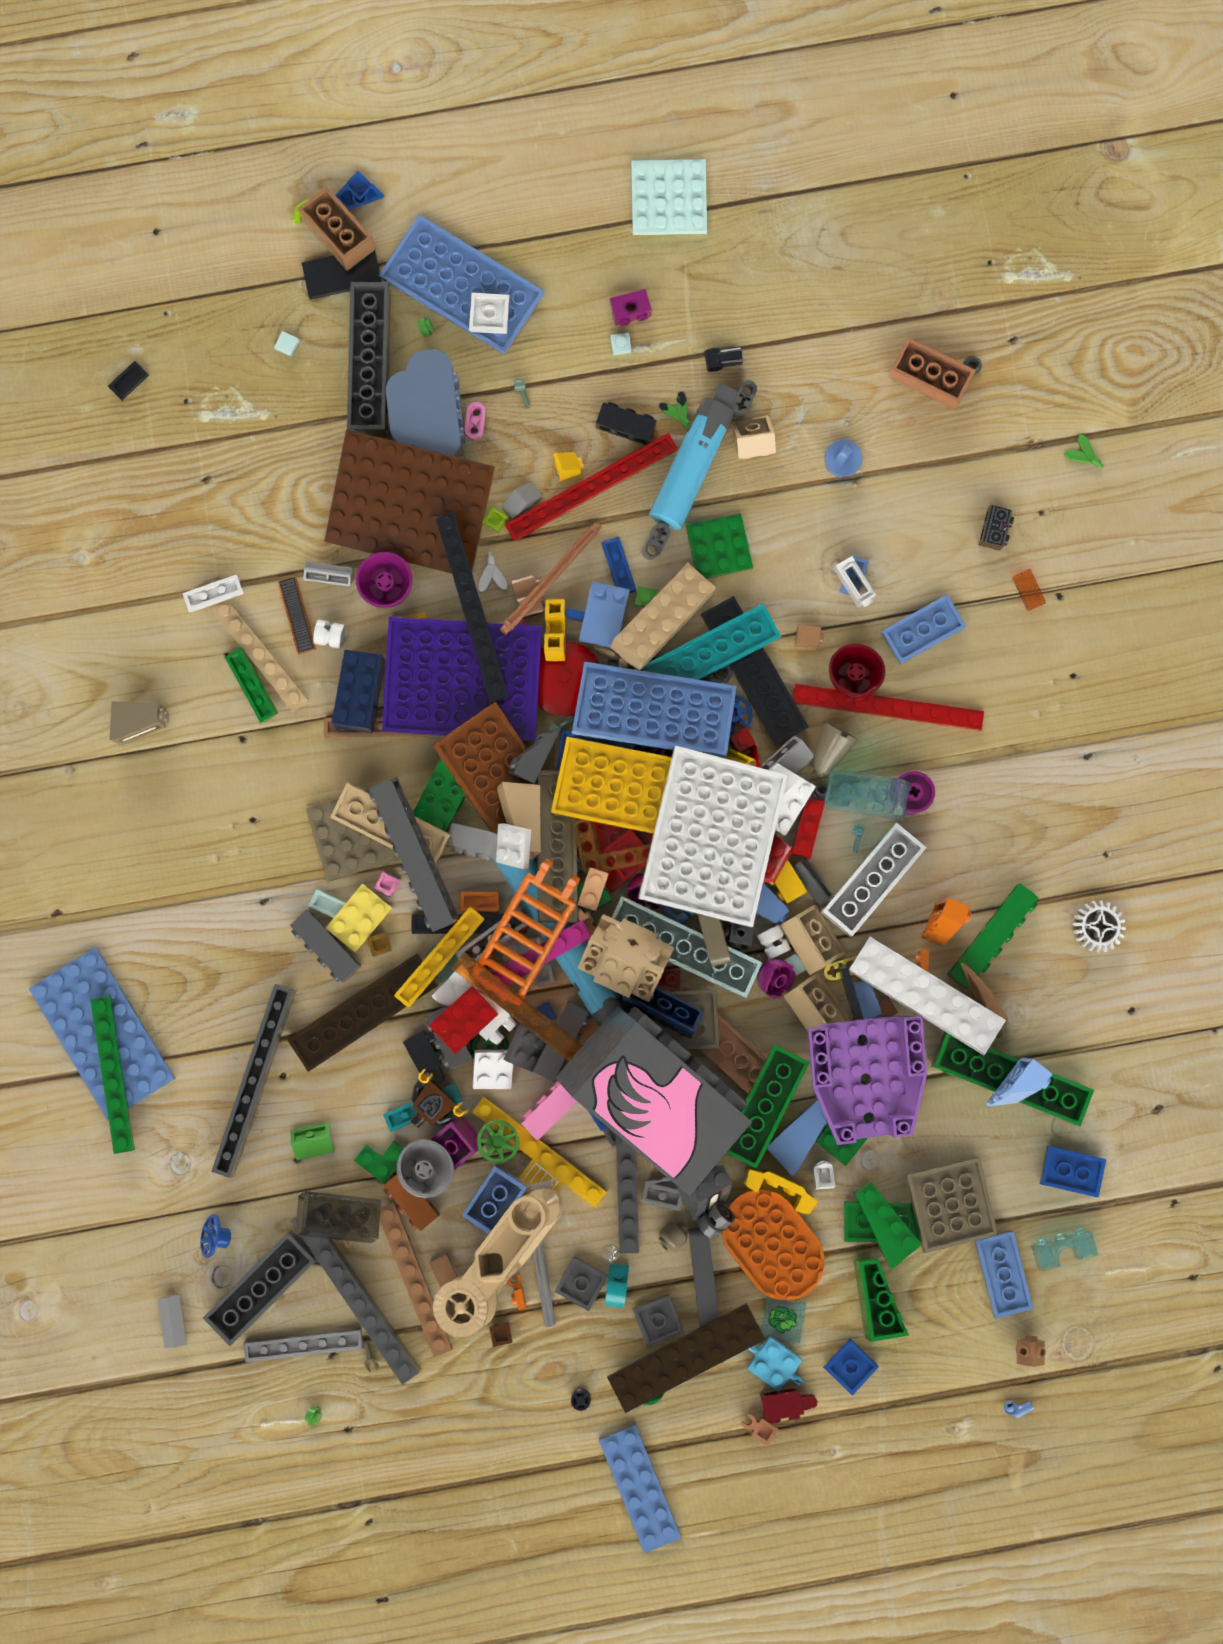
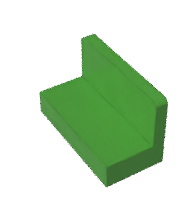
[290,1123,334,1160]

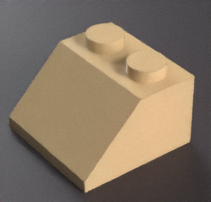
[731,415,776,459]

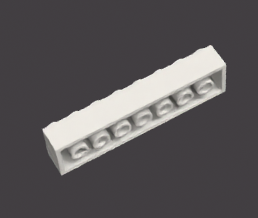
[849,937,1006,1055]

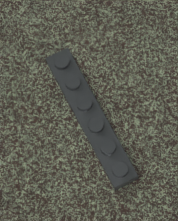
[616,1135,639,1254]

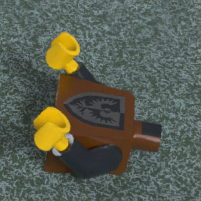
[410,1069,468,1128]

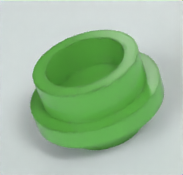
[418,317,434,336]
[305,1406,322,1426]

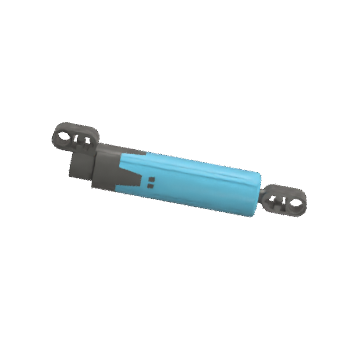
[642,380,757,560]

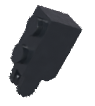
[403,1031,445,1084]

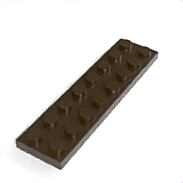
[287,954,439,1072]
[607,1303,766,1413]

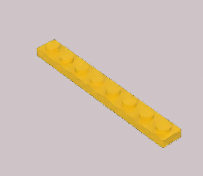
[472,1096,607,1207]

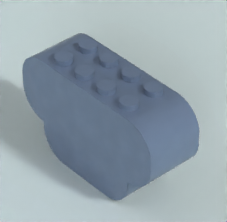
[386,349,466,458]

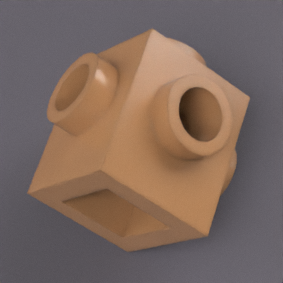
[1016,1335,1046,1367]

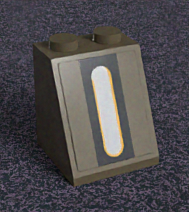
[109,701,169,745]

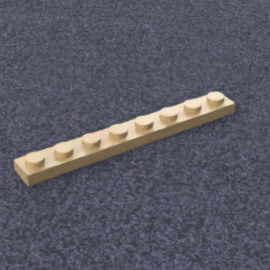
[209,600,308,713]

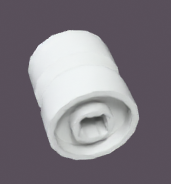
[313,620,346,649]
[757,925,791,960]

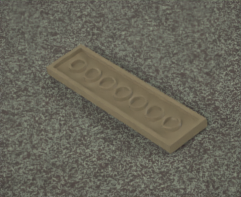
[536,770,578,924]

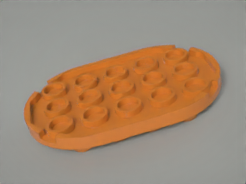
[722,1189,825,1301]

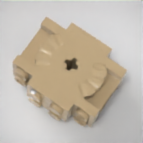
[577,914,674,1002]

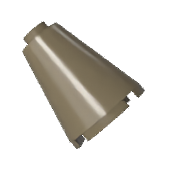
[811,722,858,777]

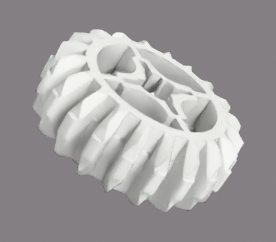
[1072,900,1126,953]

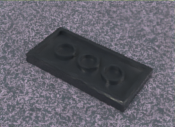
[301,250,382,300]

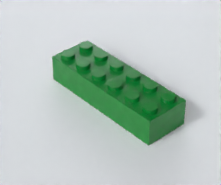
[726,1044,810,1169]

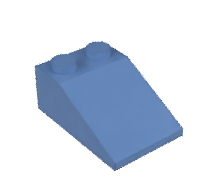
[579,581,630,648]

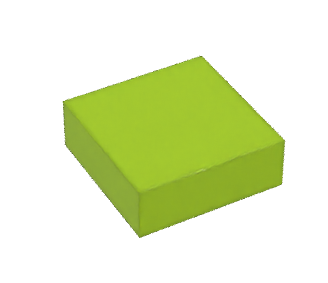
[483,507,509,534]

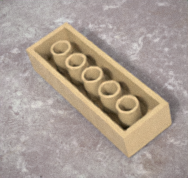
[610,563,716,671]

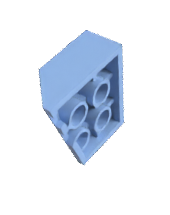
[986,1058,1052,1106]

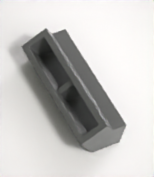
[793,858,834,907]

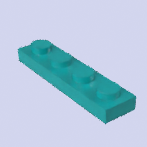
[383,1083,463,1132]

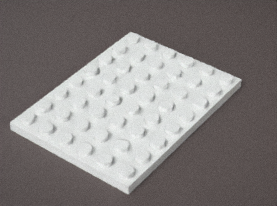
[638,746,788,927]

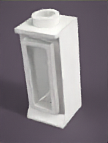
[834,556,876,608]

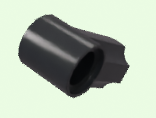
[704,347,743,372]

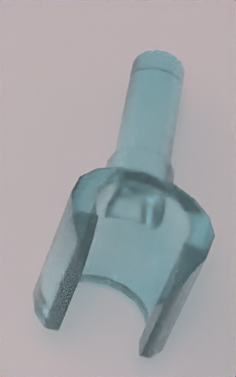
[851,825,864,853]

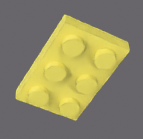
[326,883,392,952]

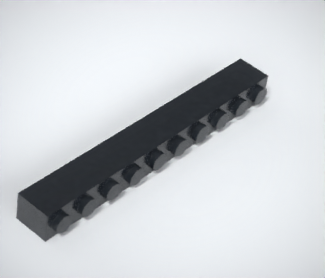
[435,512,509,704]

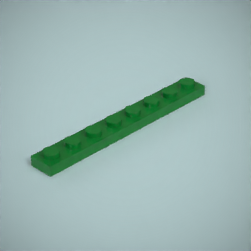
[90,996,135,1154]

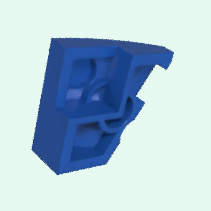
[335,171,384,210]

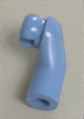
[662,906,689,925]
[1004,1400,1034,1418]

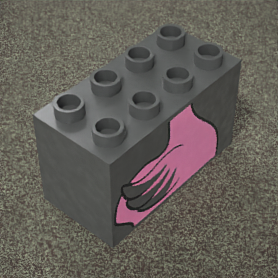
[556,1006,752,1196]

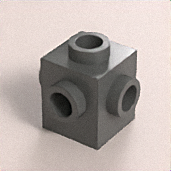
[724,923,754,950]

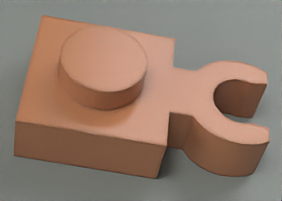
[741,1412,778,1446]

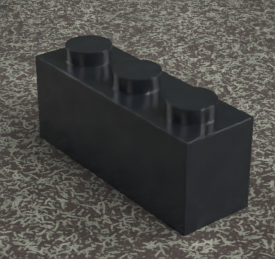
[596,402,657,445]

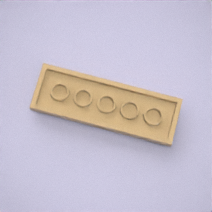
[330,783,451,864]

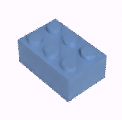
[462,1164,529,1234]

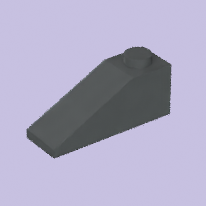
[509,730,559,784]

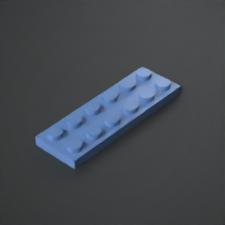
[599,1424,681,1553]

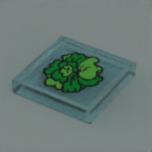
[761,1296,806,1343]

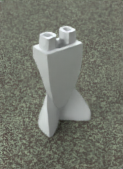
[431,964,517,1045]

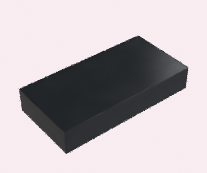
[108,361,149,401]

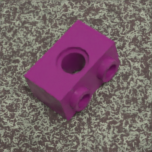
[610,289,652,326]

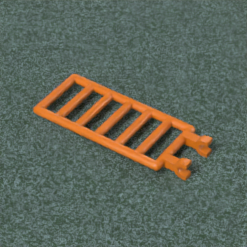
[471,859,580,1005]

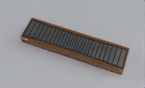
[278,576,316,655]

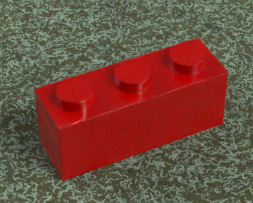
[790,798,825,860]

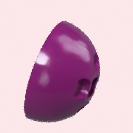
[356,552,413,608]

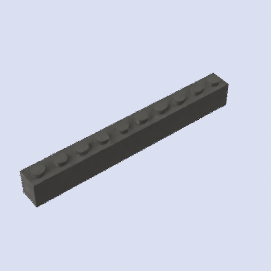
[211,984,297,1178]
[290,1207,421,1385]

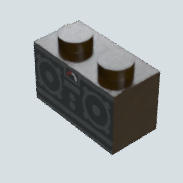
[978,505,1014,551]

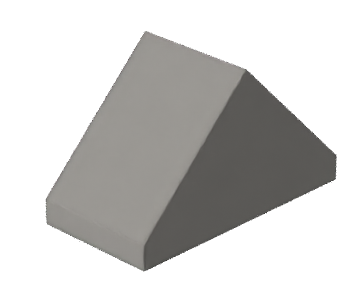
[501,483,543,520]

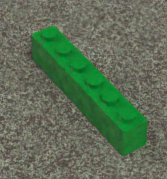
[947,883,1039,989]

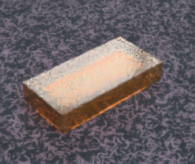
[1012,569,1046,611]

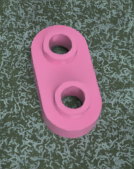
[465,402,486,441]

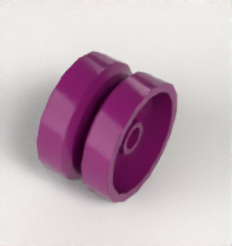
[890,771,935,816]

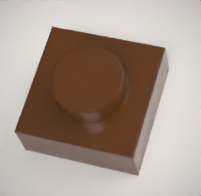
[489,1322,513,1347]

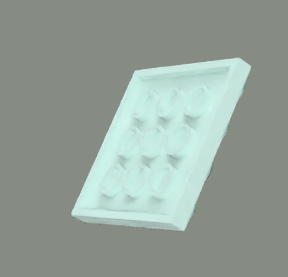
[631,159,707,235]

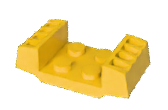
[743,1167,818,1215]

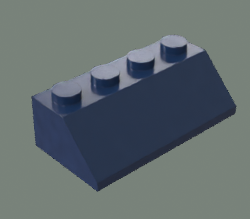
[621,987,704,1039]

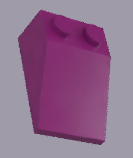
[430,1116,485,1170]

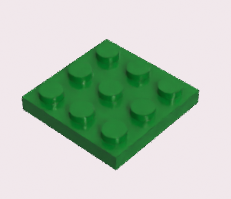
[686,513,753,579]

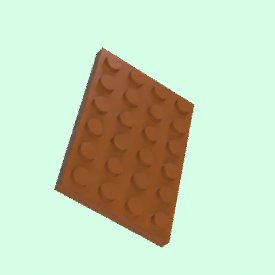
[432,702,536,834]

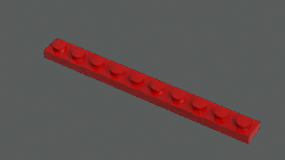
[505,433,678,542]
[793,684,984,731]

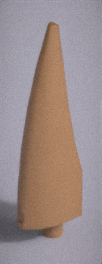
[961,962,1008,1038]

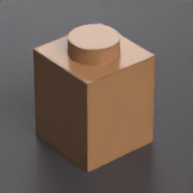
[795,624,824,649]

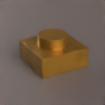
[367,932,392,957]

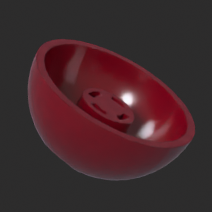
[829,644,886,698]

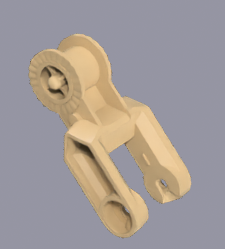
[433,1187,563,1337]

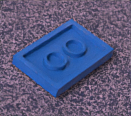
[1039,1146,1106,1198]

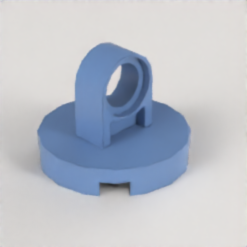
[825,439,862,478]

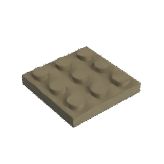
[659,990,719,1050]

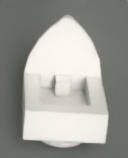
[812,1160,835,1190]

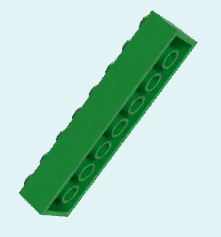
[930,1031,1094,1127]

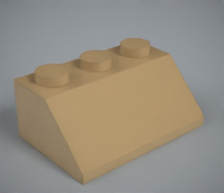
[780,904,846,975]
[783,971,851,1031]

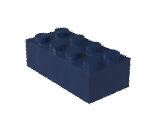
[331,650,386,734]

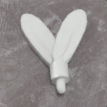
[479,552,508,592]

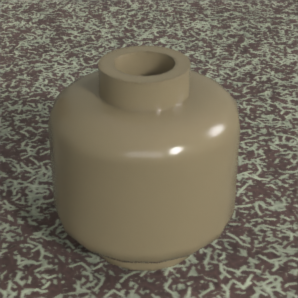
[658,1222,687,1252]

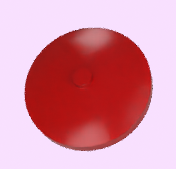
[538,641,600,717]

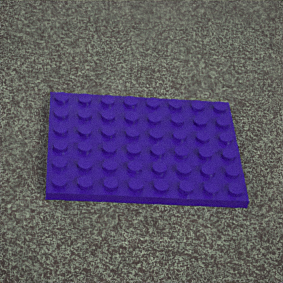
[382,617,542,741]

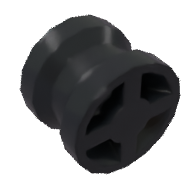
[571,1388,591,1411]

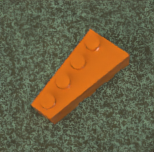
[921,897,971,946]

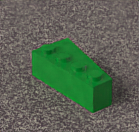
[853,1180,922,1270]
[853,1257,909,1342]

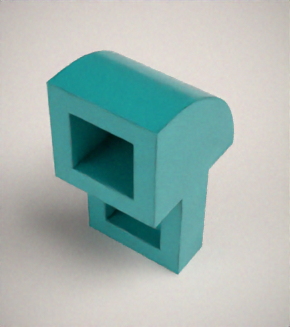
[604,1263,629,1309]

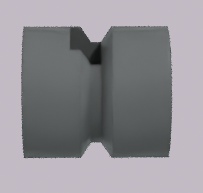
[697,1202,735,1239]

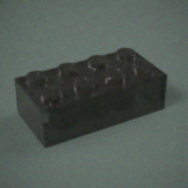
[295,1191,381,1243]

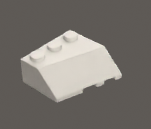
[770,763,816,836]

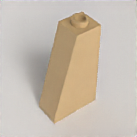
[497,782,541,859]

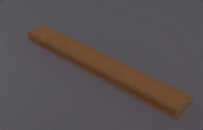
[452,952,583,1061]

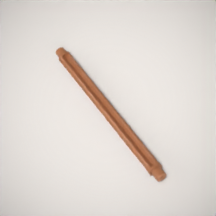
[500,522,601,635]

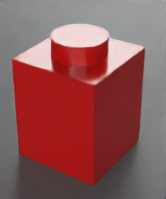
[729,727,756,753]

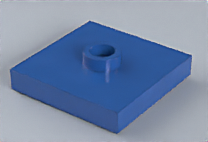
[823,1338,879,1396]

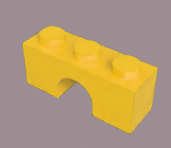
[544,599,566,661]

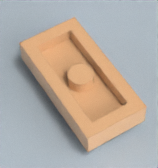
[578,867,609,911]

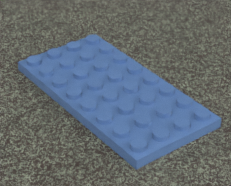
[379,215,545,355]
[572,662,737,758]
[29,948,176,1121]

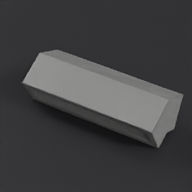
[303,561,354,586]
[158,1294,186,1348]

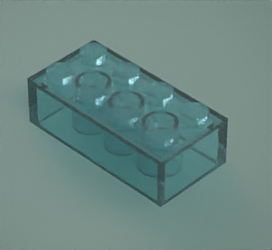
[824,769,910,821]

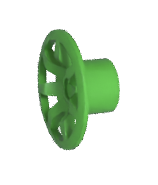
[477,1120,519,1163]

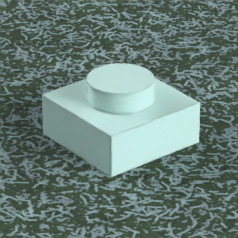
[610,333,631,355]

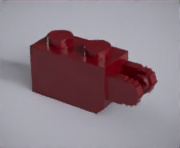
[760,1388,818,1423]

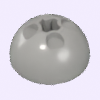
[396,1140,454,1198]

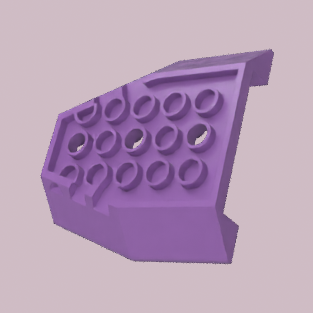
[808,1016,927,1145]

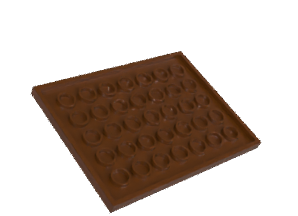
[324,429,496,574]

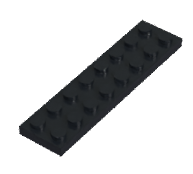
[700,596,809,746]

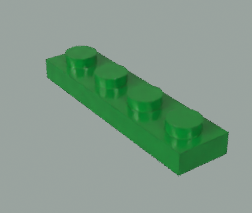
[225,648,278,723]

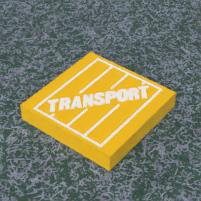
[518,1159,563,1197]

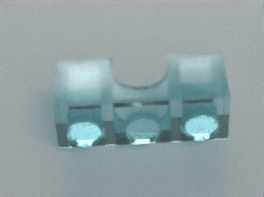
[1031,1228,1099,1271]

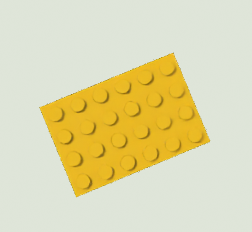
[551,737,672,834]

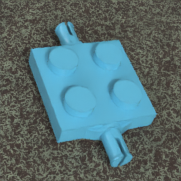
[747,1336,804,1392]

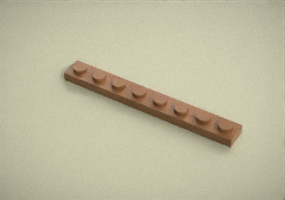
[376,1202,453,1357]

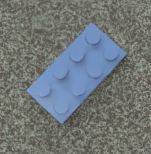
[881,594,967,665]
[975,1231,1033,1318]

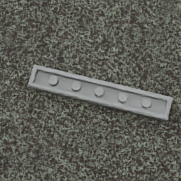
[244,1328,364,1362]

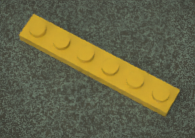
[394,907,485,1008]

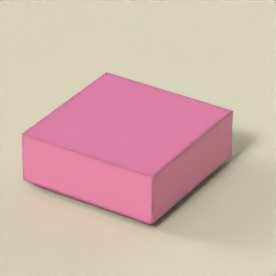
[374,871,400,897]

